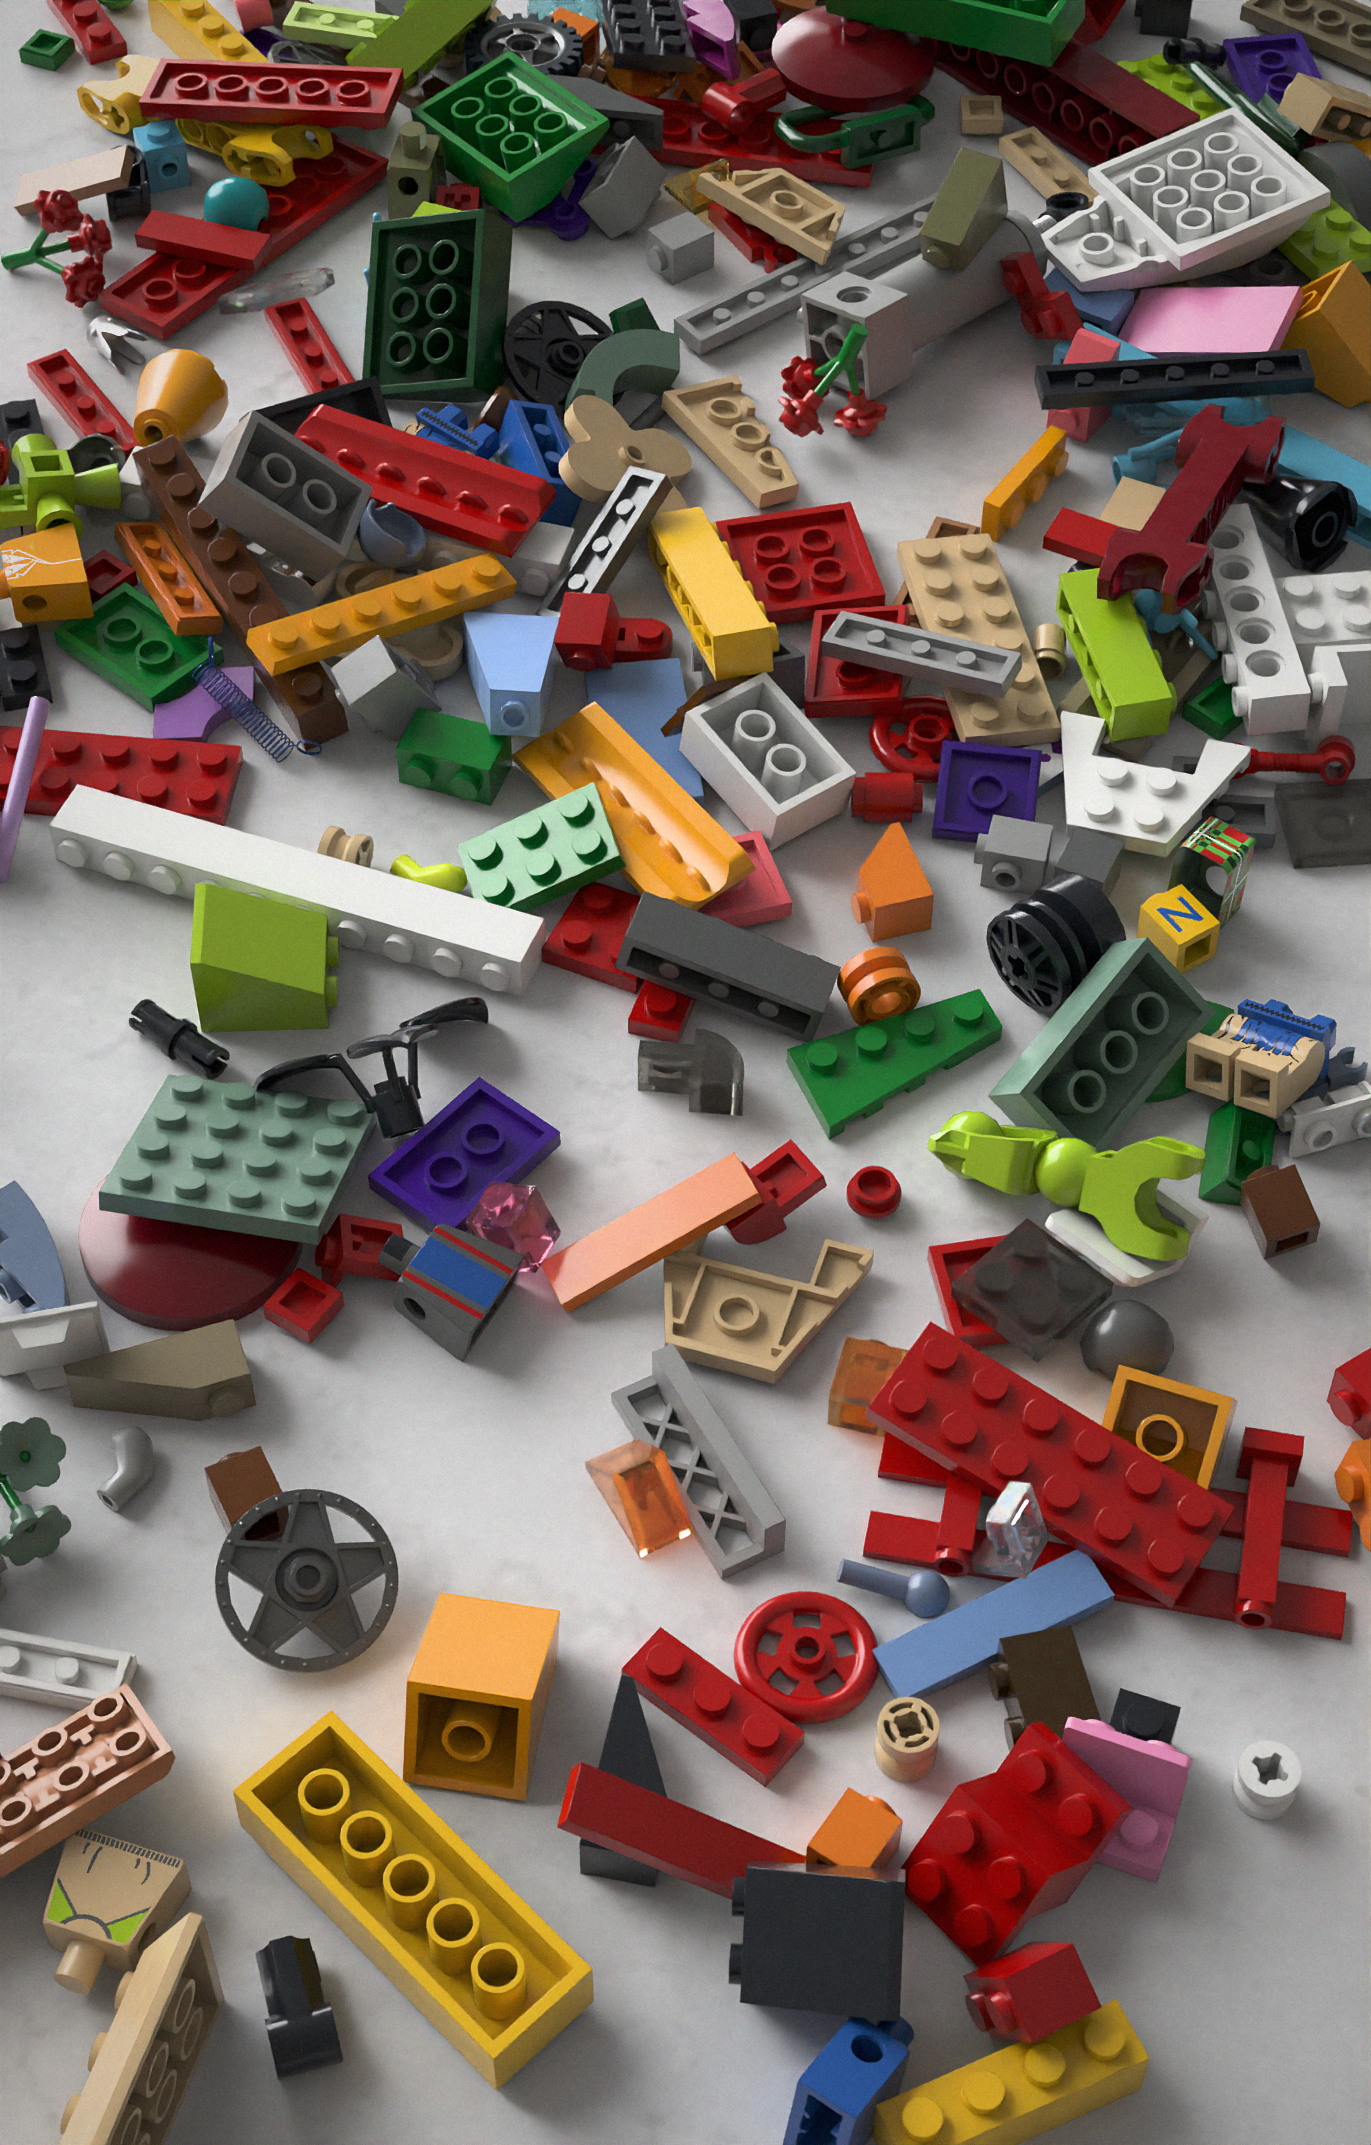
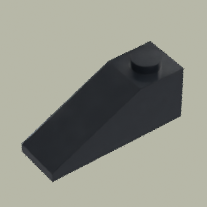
[579,1675,667,1888]

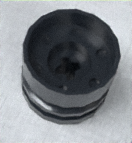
[986,873,1127,1012]

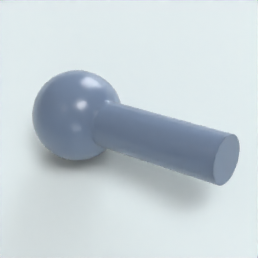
[836,1558,950,1618]

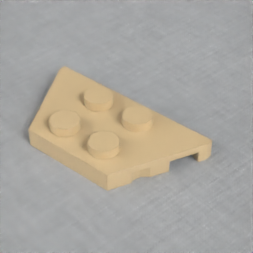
[696,168,846,265]

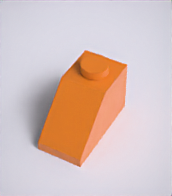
[851,822,934,942]

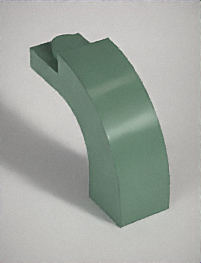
[565,329,680,412]

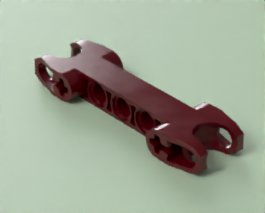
[1097,404,1287,615]

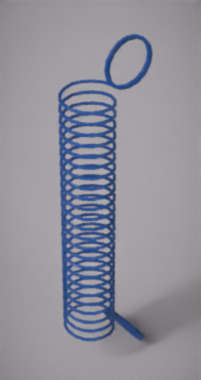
[192,637,322,763]

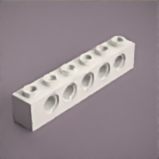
[1202,503,1311,736]

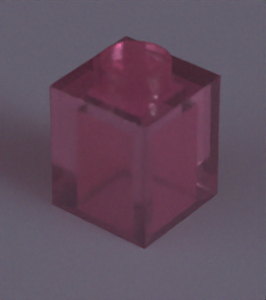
[465,1181,562,1273]

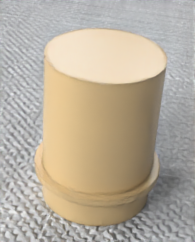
[1032,623,1067,681]

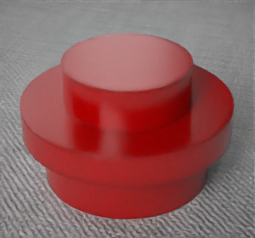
[846,1166,902,1219]

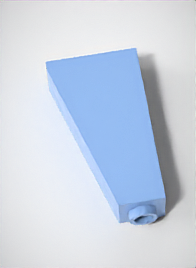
[463,611,559,737]

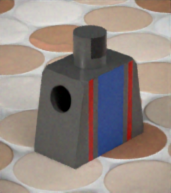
[378,1224,524,1362]

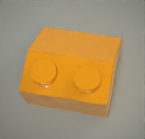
[1101,1364,1238,1491]

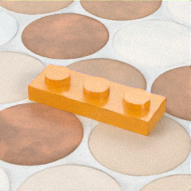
[980,425,1069,543]

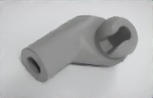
[97,1426,155,1511]

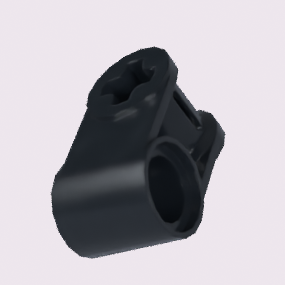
[106,145,152,222]

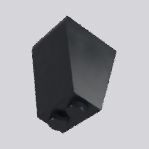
[729,1860,906,2022]

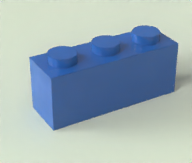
[497,399,583,527]

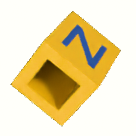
[1137,884,1220,974]

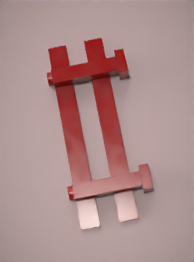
[863,1426,1353,1640]

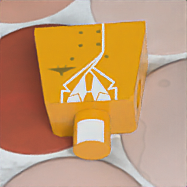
[0,522,94,623]

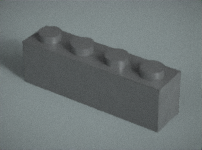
[614,891,841,1043]

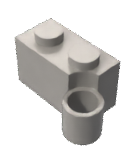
[578,136,668,240]
[330,635,443,743]

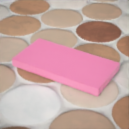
[1117,286,1304,358]

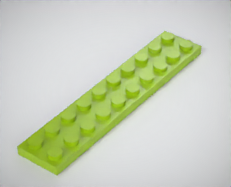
[1116,53,1371,281]

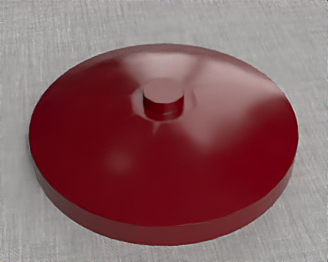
[771,6,935,112]
[78,1174,303,1332]

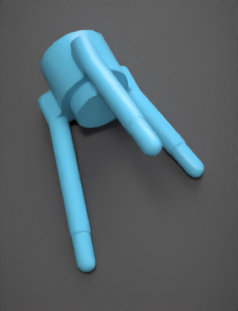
[1112,428,1184,492]
[1134,589,1218,660]

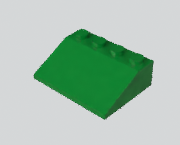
[410,50,610,223]

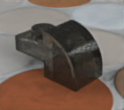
[638,1028,744,1116]

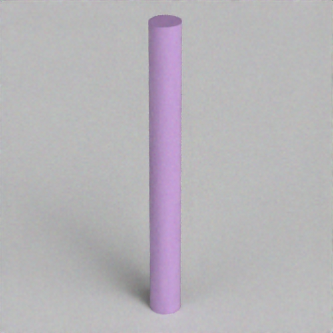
[0,696,50,883]

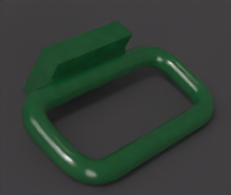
[1186,61,1311,158]
[774,94,935,170]

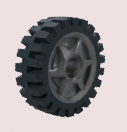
[463,13,584,78]

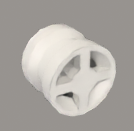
[1232,1740,1302,1820]

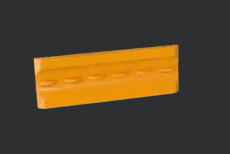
[511,701,756,911]

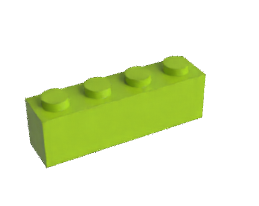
[1056,568,1177,742]

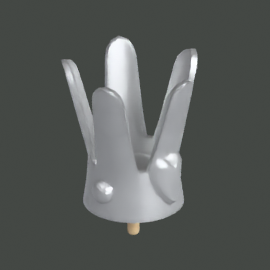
[86,315,148,375]

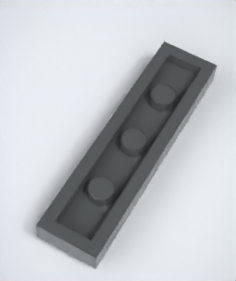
[535,465,673,617]

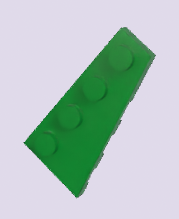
[786,989,1002,1140]

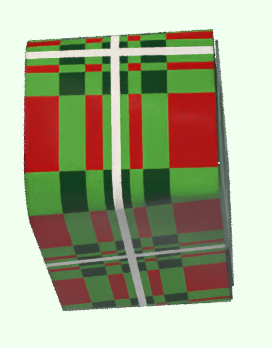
[1167,816,1256,931]

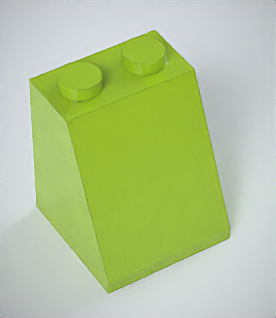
[190,883,340,1032]

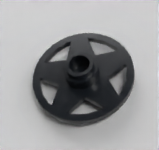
[501,301,625,419]

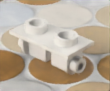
[1276,1081,1371,1159]

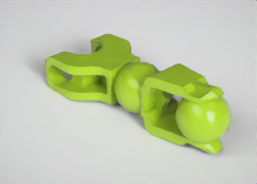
[927,1111,1206,1261]

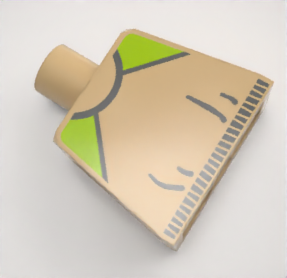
[43,1828,192,1994]

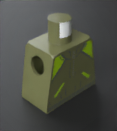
[387,121,447,220]

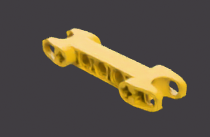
[76,55,334,187]

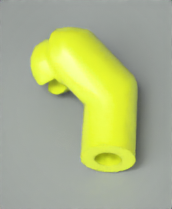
[390,854,467,893]

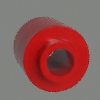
[851,772,923,823]

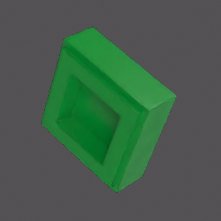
[19,29,76,71]

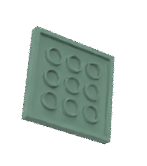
[99,1074,377,1245]

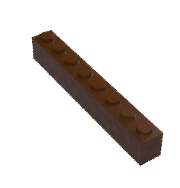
[132,434,349,751]

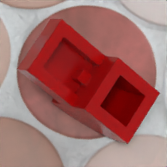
[723,1139,827,1245]

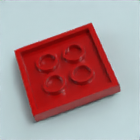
[716,502,886,625]

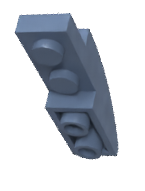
[0,1180,70,1314]

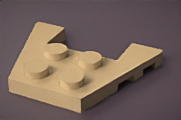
[663,1233,874,1384]

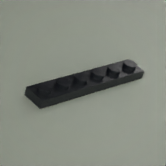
[1034,349,1315,410]

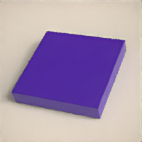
[932,740,1042,843]

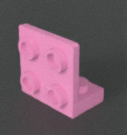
[1062,1717,1192,1883]

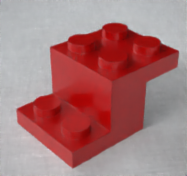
[900,1721,1134,1968]

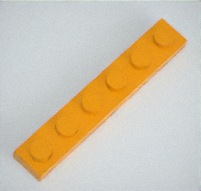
[246,552,517,676]

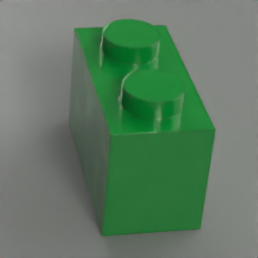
[396,708,513,806]

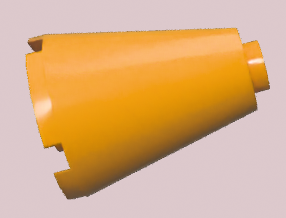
[133,349,228,448]

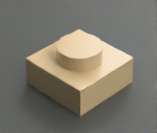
[959,96,1003,136]

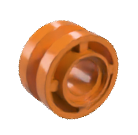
[837,947,921,1026]

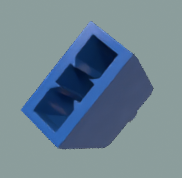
[783,2016,914,2145]

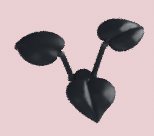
[253,997,489,1139]

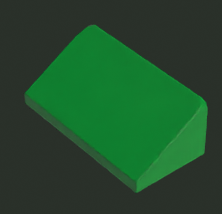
[1198,1097,1277,1206]

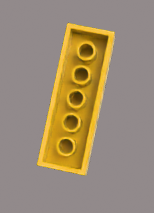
[233,1710,594,2091]

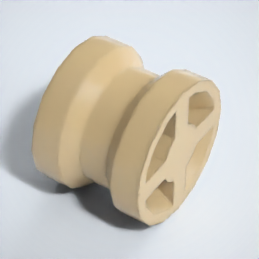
[317,826,374,868]

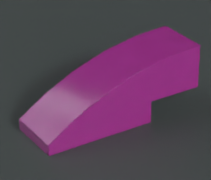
[681,0,741,81]

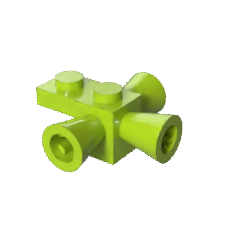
[0,434,121,541]

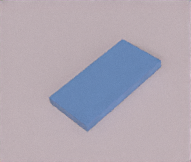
[584,658,704,808]

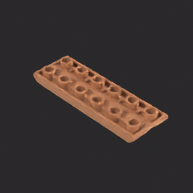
[0,1683,176,1879]

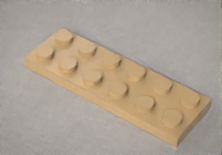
[896,533,1061,747]

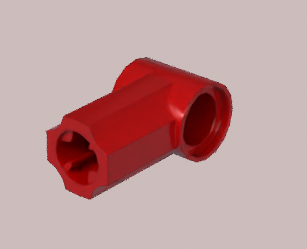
[701,67,787,135]

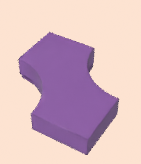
[153,666,256,743]

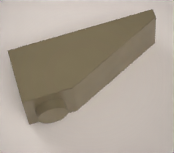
[63,1319,256,1421]

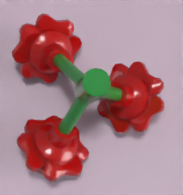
[1,189,113,308]
[778,324,887,438]

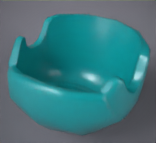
[204,176,270,232]

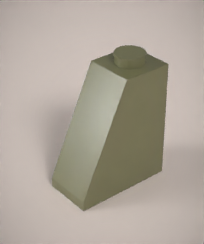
[919,147,1008,271]

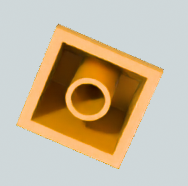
[1279,260,1371,409]
[403,1592,560,1801]

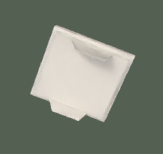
[0,1301,110,1392]

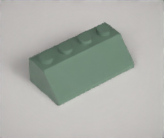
[988,937,1215,1153]

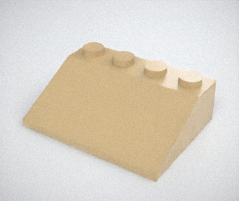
[59,1912,225,2145]

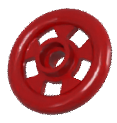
[869,695,957,784]
[733,1591,879,1724]

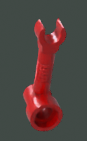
[1231,735,1356,785]

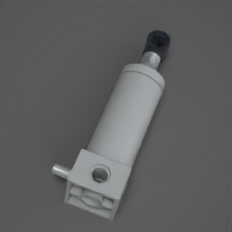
[797,192,1089,400]

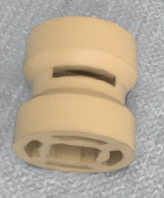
[874,1696,940,1783]

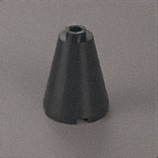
[1232,473,1358,573]

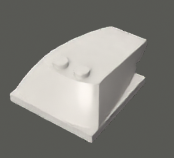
[1041,107,1330,292]

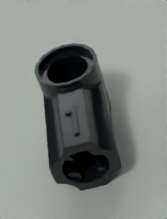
[255,1935,344,2080]

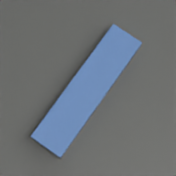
[872,1549,1115,1699]

